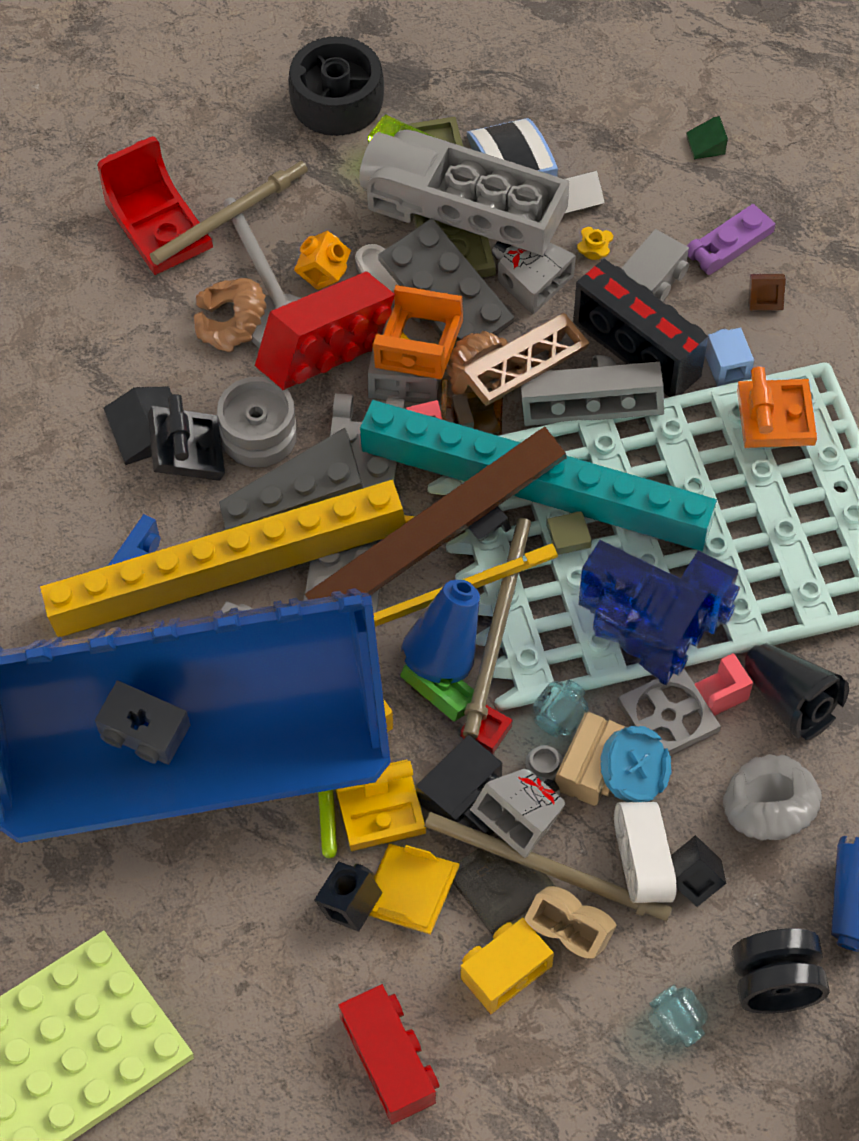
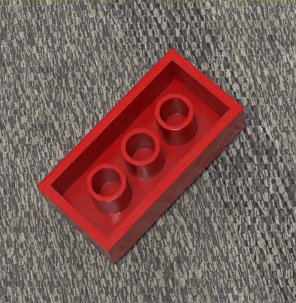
[254,271,395,390]

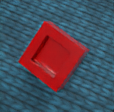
[460,705,513,754]

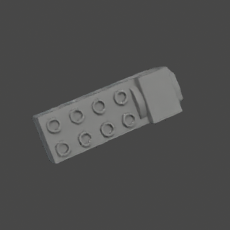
[359,130,569,256]

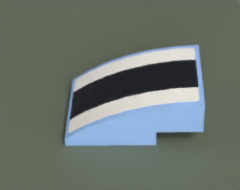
[467,118,558,177]

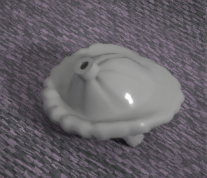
[723,754,822,841]

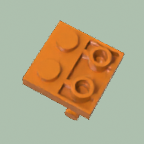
[737,366,817,448]

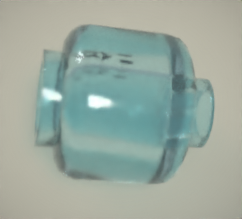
[533,680,589,737]
[648,984,708,1048]

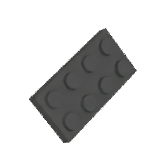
[378,218,515,348]

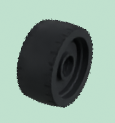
[288,36,384,136]

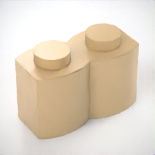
[525,886,617,958]

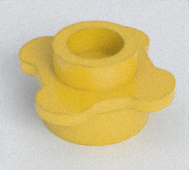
[577,227,613,260]

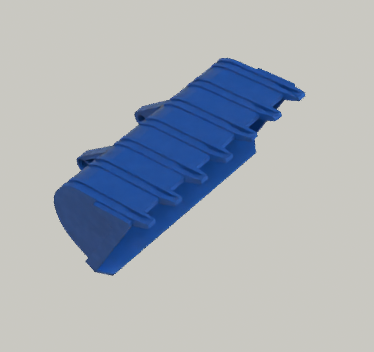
[0,588,391,843]

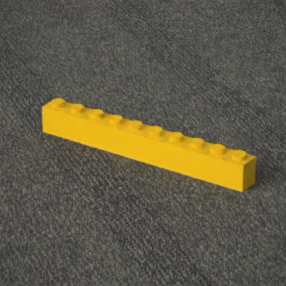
[40,479,406,637]

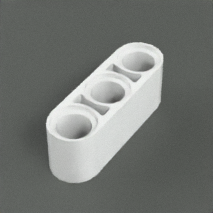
[614,802,676,903]

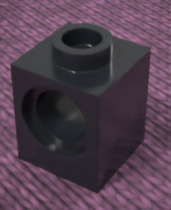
[314,861,383,932]

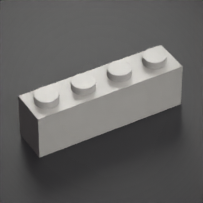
[521,362,664,426]

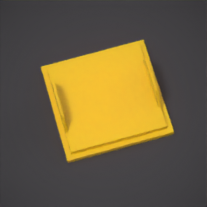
[369,843,460,935]

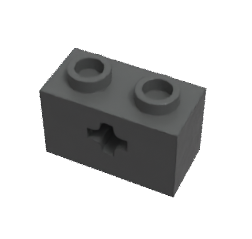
[95,680,191,765]

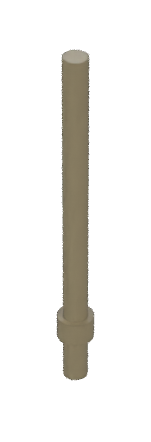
[150,161,308,265]

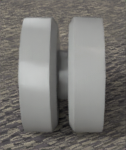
[217,377,297,467]

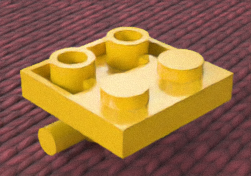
[335,759,426,851]

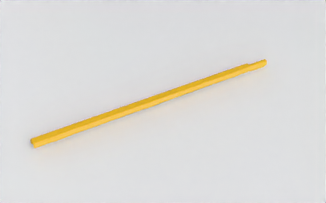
[373,543,558,627]

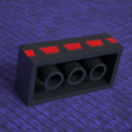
[573,258,708,397]

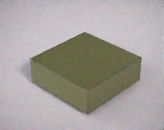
[546,511,592,555]

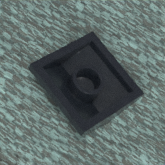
[103,386,172,465]

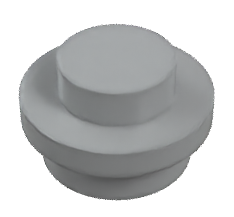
[525,745,563,781]

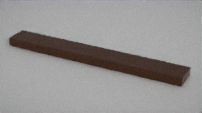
[304,426,567,600]

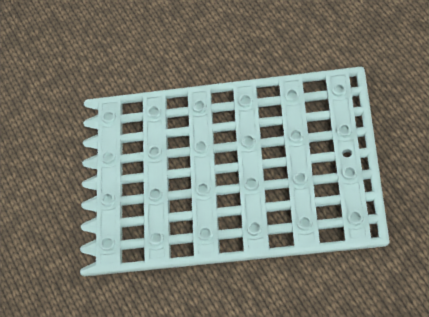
[428,362,859,711]

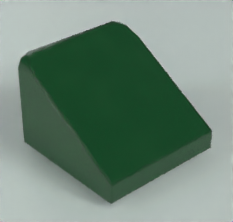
[686,116,728,160]

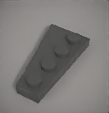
[219,428,364,530]

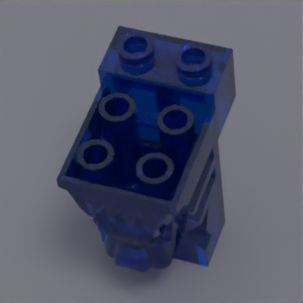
[578,540,740,686]

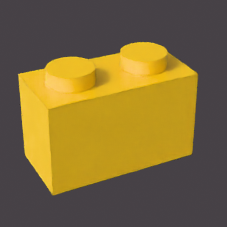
[461,917,554,1014]

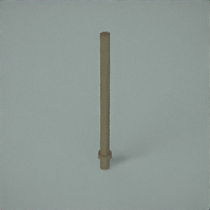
[463,518,531,739]
[424,812,672,922]

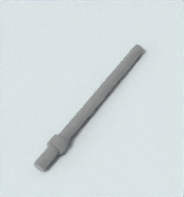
[223,197,291,309]

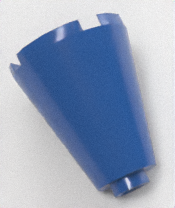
[401,580,480,683]
[831,836,859,952]

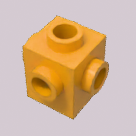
[294,230,351,290]

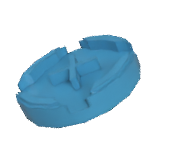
[600,726,671,802]

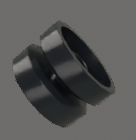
[731,928,830,1014]

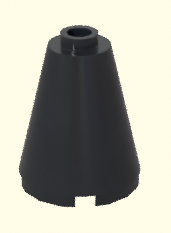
[745,643,849,740]

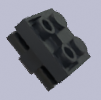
[147,394,225,481]

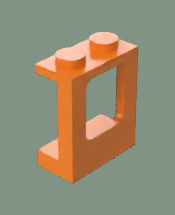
[373,285,463,380]

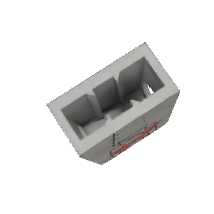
[492,241,576,315]
[470,769,565,858]

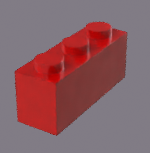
[338,984,440,1125]

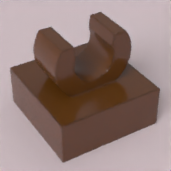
[748,274,786,311]

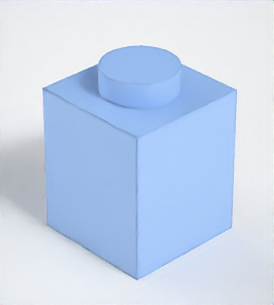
[705,327,754,386]

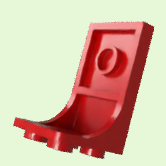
[97,136,213,275]

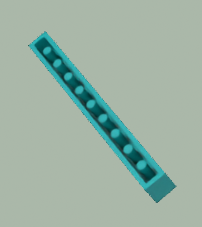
[360,400,717,551]

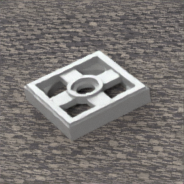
[617,667,721,755]

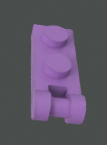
[687,204,776,275]

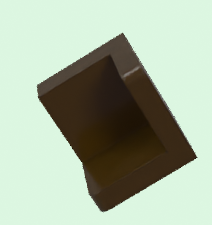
[451,388,500,436]

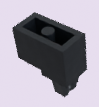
[416,734,503,836]

